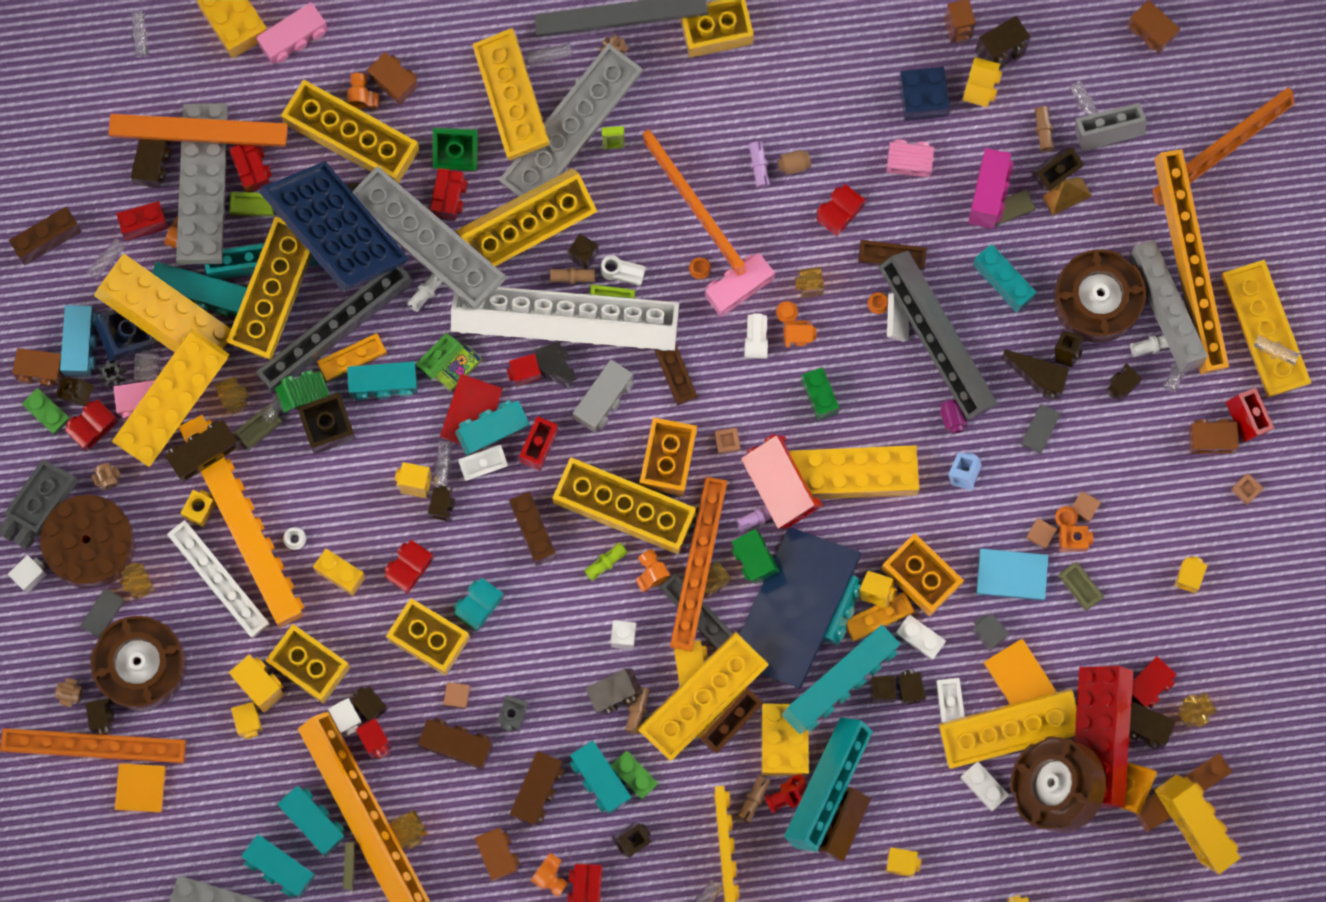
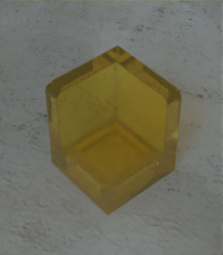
[705,561,731,598]

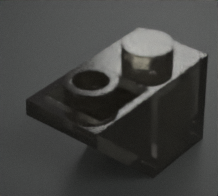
[534,342,576,389]

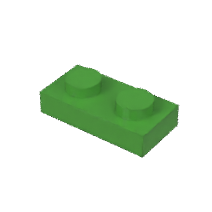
[416,333,463,380]
[22,388,70,435]
[611,751,659,800]

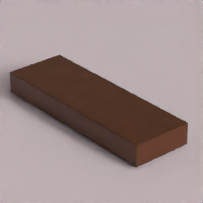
[858,240,927,271]
[654,343,698,406]

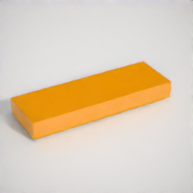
[317,333,387,382]
[846,592,915,642]

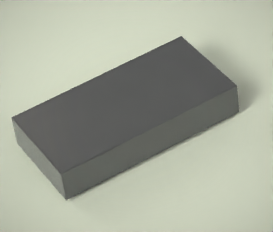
[1021,404,1061,454]
[80,588,125,638]

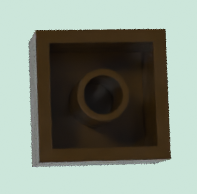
[975,16,1030,71]
[297,392,357,455]

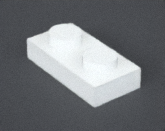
[458,445,508,481]
[896,615,946,661]
[936,678,965,723]
[960,762,1009,812]

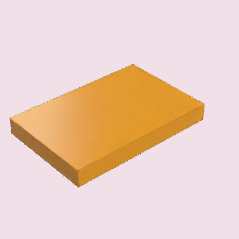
[983,639,1057,704]

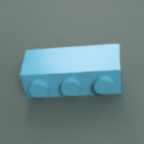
[60,305,98,377]

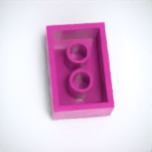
[968,148,1014,229]

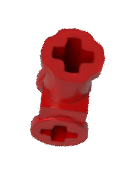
[764,774,807,814]

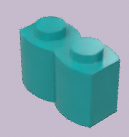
[454,577,504,632]

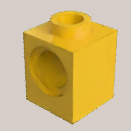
[180,490,216,528]
[1174,556,1208,594]
[859,571,897,608]
[231,702,263,739]
[885,847,921,877]

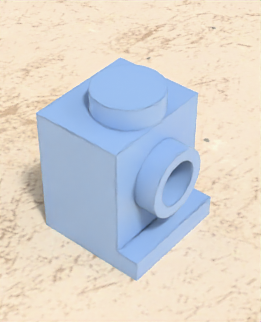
[948,452,982,491]

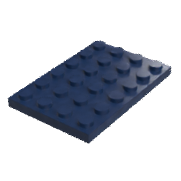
[259,161,409,292]

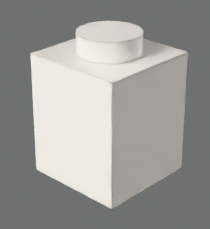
[8,555,47,594]
[611,620,636,650]
[328,698,363,736]

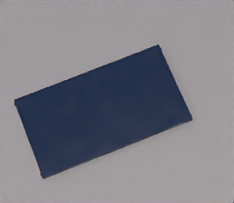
[740,527,862,689]

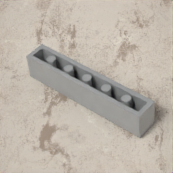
[1129,240,1208,374]

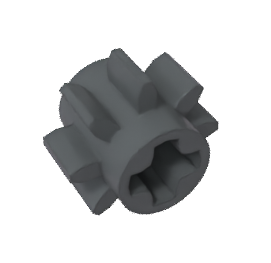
[98,360,126,388]

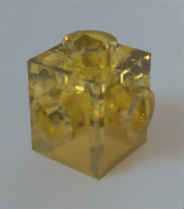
[1178,692,1217,728]

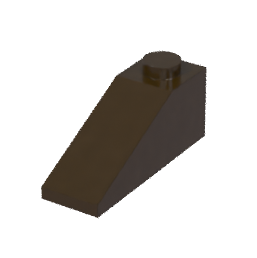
[1001,349,1069,400]

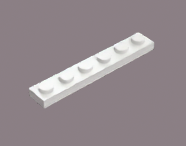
[167,520,270,639]

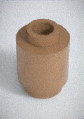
[777,150,811,176]

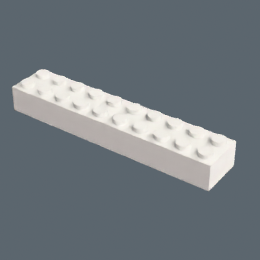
[451,287,679,351]

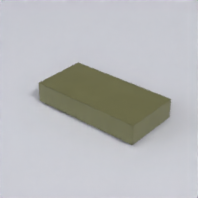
[995,189,1036,227]
[234,404,284,450]
[1058,561,1104,612]
[343,842,356,891]

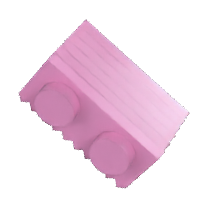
[886,139,934,177]

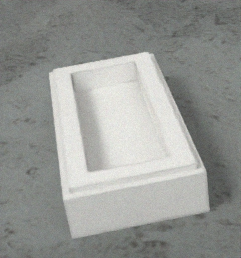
[887,293,909,342]

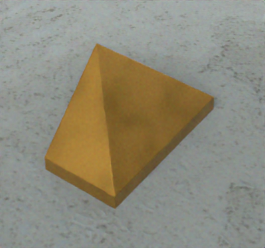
[1042,177,1092,216]

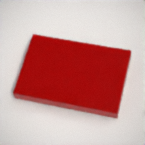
[439,374,503,452]

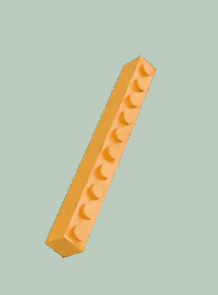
[1154,149,1229,375]
[178,415,305,628]
[298,711,430,902]

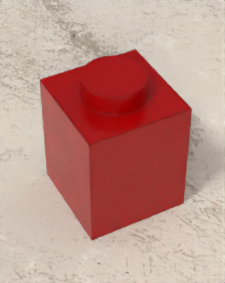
[506,353,542,387]

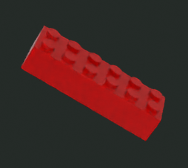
[1075,666,1133,808]

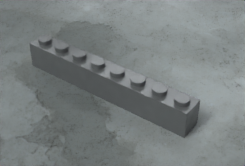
[879,251,998,420]
[256,266,412,395]

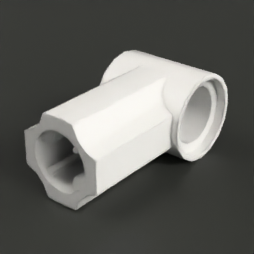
[601,255,646,286]
[745,314,768,359]

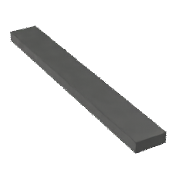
[535,0,708,37]

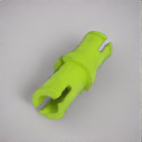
[584,542,628,582]

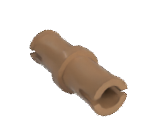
[1034,106,1054,152]
[550,267,595,284]
[625,686,650,734]
[737,776,771,823]

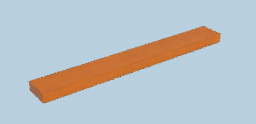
[1152,87,1295,207]
[108,114,288,147]
[642,129,746,277]
[670,476,728,652]
[0,728,187,764]

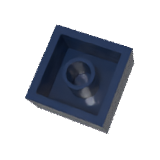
[899,67,950,121]
[94,310,156,363]

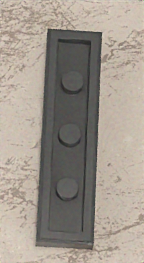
[659,572,733,650]

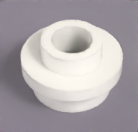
[283,527,306,550]

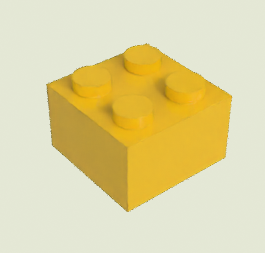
[228,654,284,713]

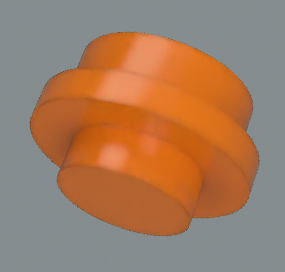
[689,257,711,280]
[867,292,888,315]
[776,301,798,323]
[1055,506,1078,527]

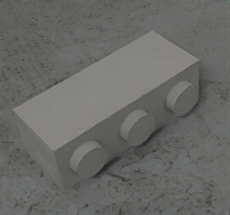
[1075,103,1146,151]
[572,360,634,433]

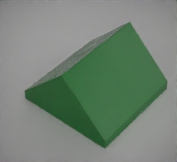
[433,127,479,171]

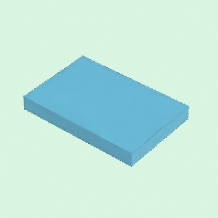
[976,549,1048,601]

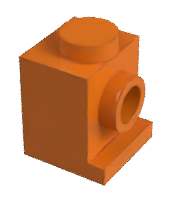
[783,320,817,347]
[1059,525,1093,552]

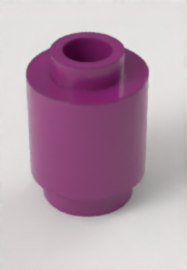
[940,399,968,434]

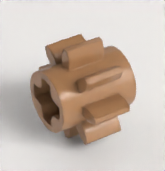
[600,34,629,56]
[91,463,121,491]
[55,678,83,707]

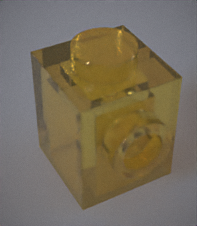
[795,267,824,298]
[214,376,249,414]
[120,562,156,601]
[389,810,428,850]

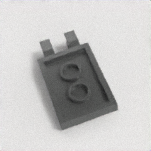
[0,459,79,550]

